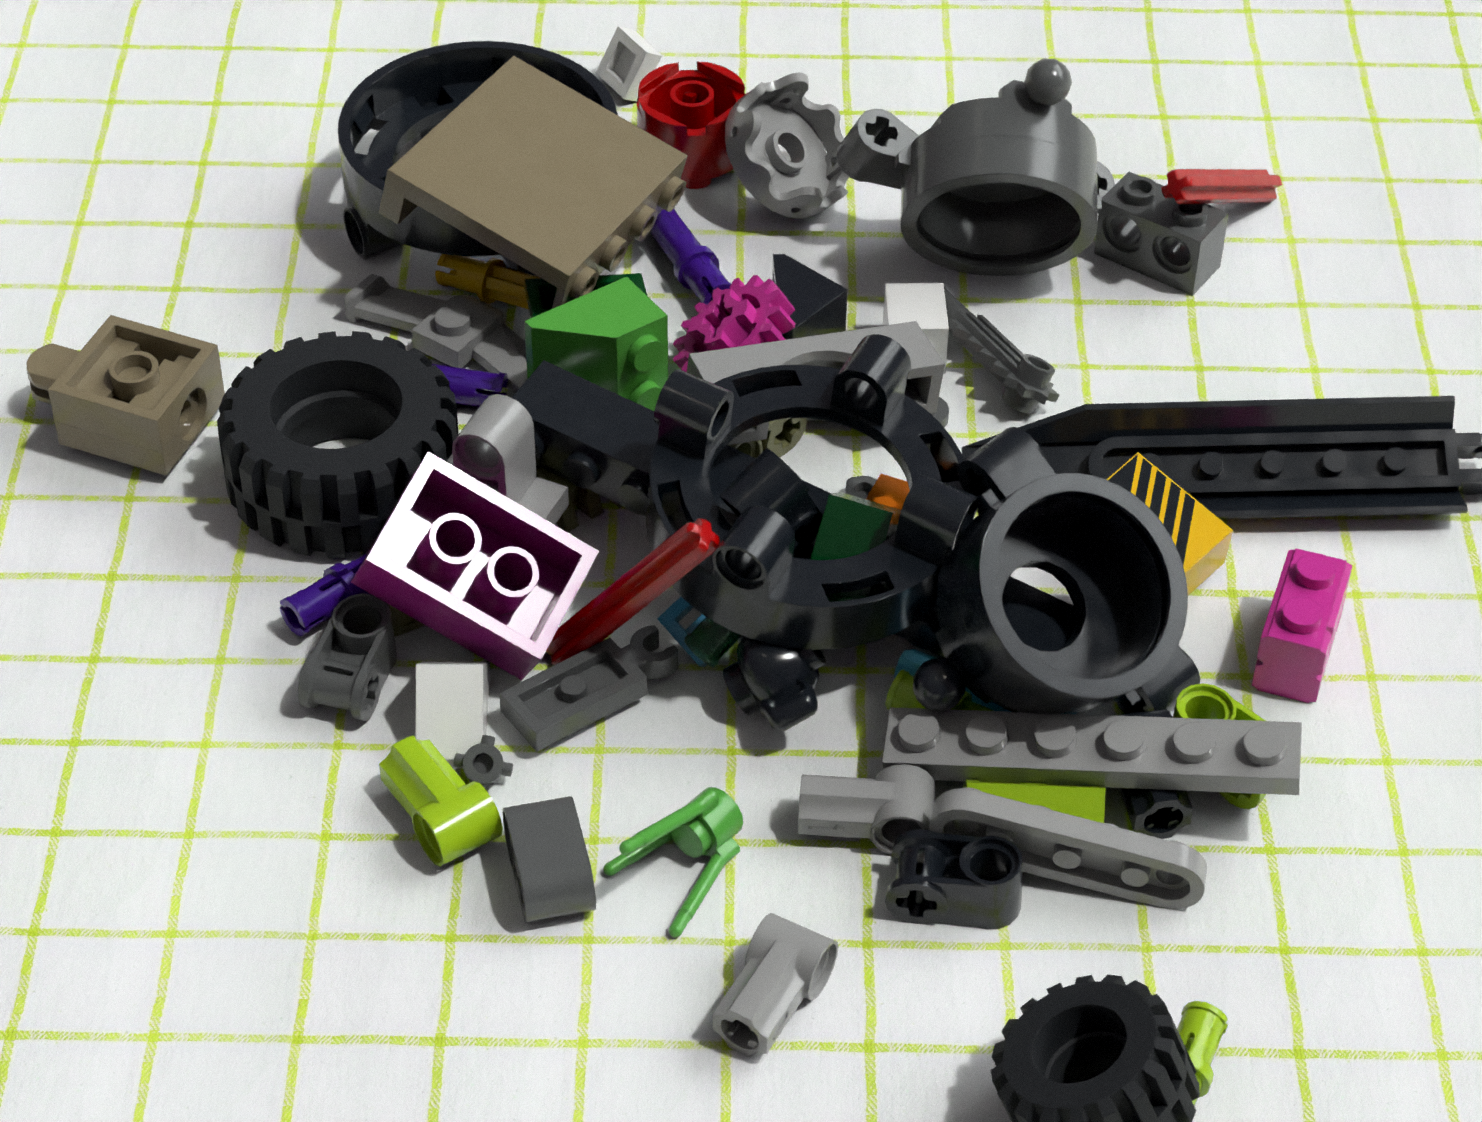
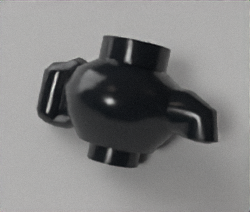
[723,636,826,731]

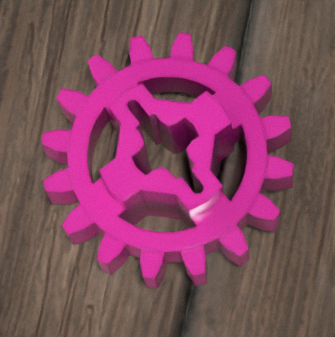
[673,275,796,372]

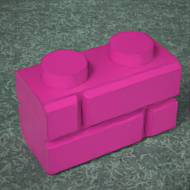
[1252,548,1352,703]

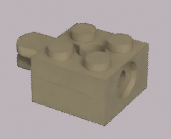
[26,315,225,476]

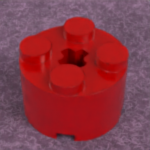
[637,61,745,189]

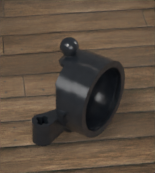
[912,427,1200,714]

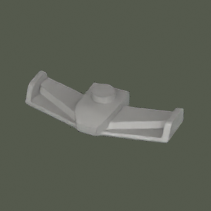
[344,274,527,393]

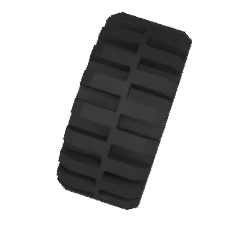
[217,331,459,558]

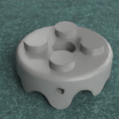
[725,73,849,219]

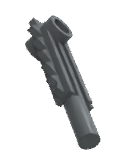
[944,287,1060,414]

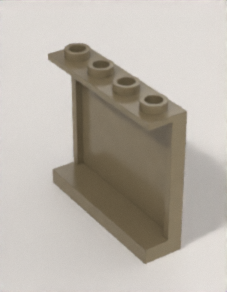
[379,56,688,309]

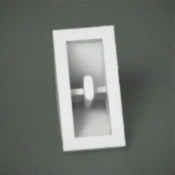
[416,661,491,769]

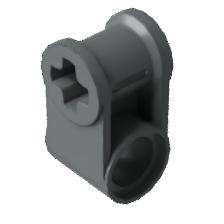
[298,593,397,722]

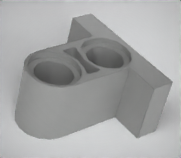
[447,394,569,525]

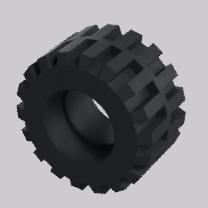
[991,974,1199,1122]

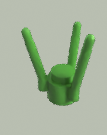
[603,787,744,937]

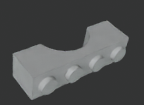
[687,321,945,445]

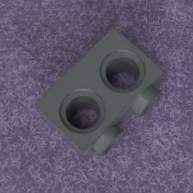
[1094,172,1229,296]

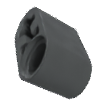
[502,796,596,922]

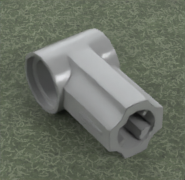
[798,764,935,855]
[712,913,838,1057]

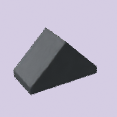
[772,254,848,340]

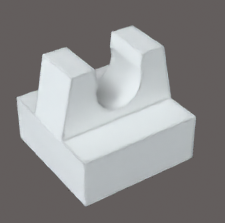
[596,26,663,102]

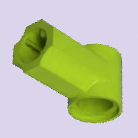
[379,735,503,867]

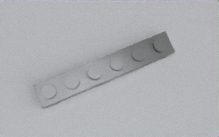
[882,707,1302,795]

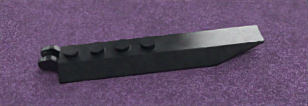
[961,396,1482,519]

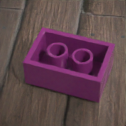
[351,451,599,680]

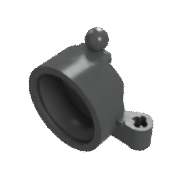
[836,58,1115,276]

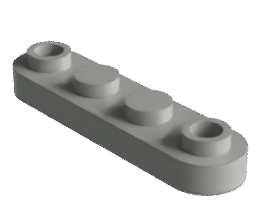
[929,787,1207,909]

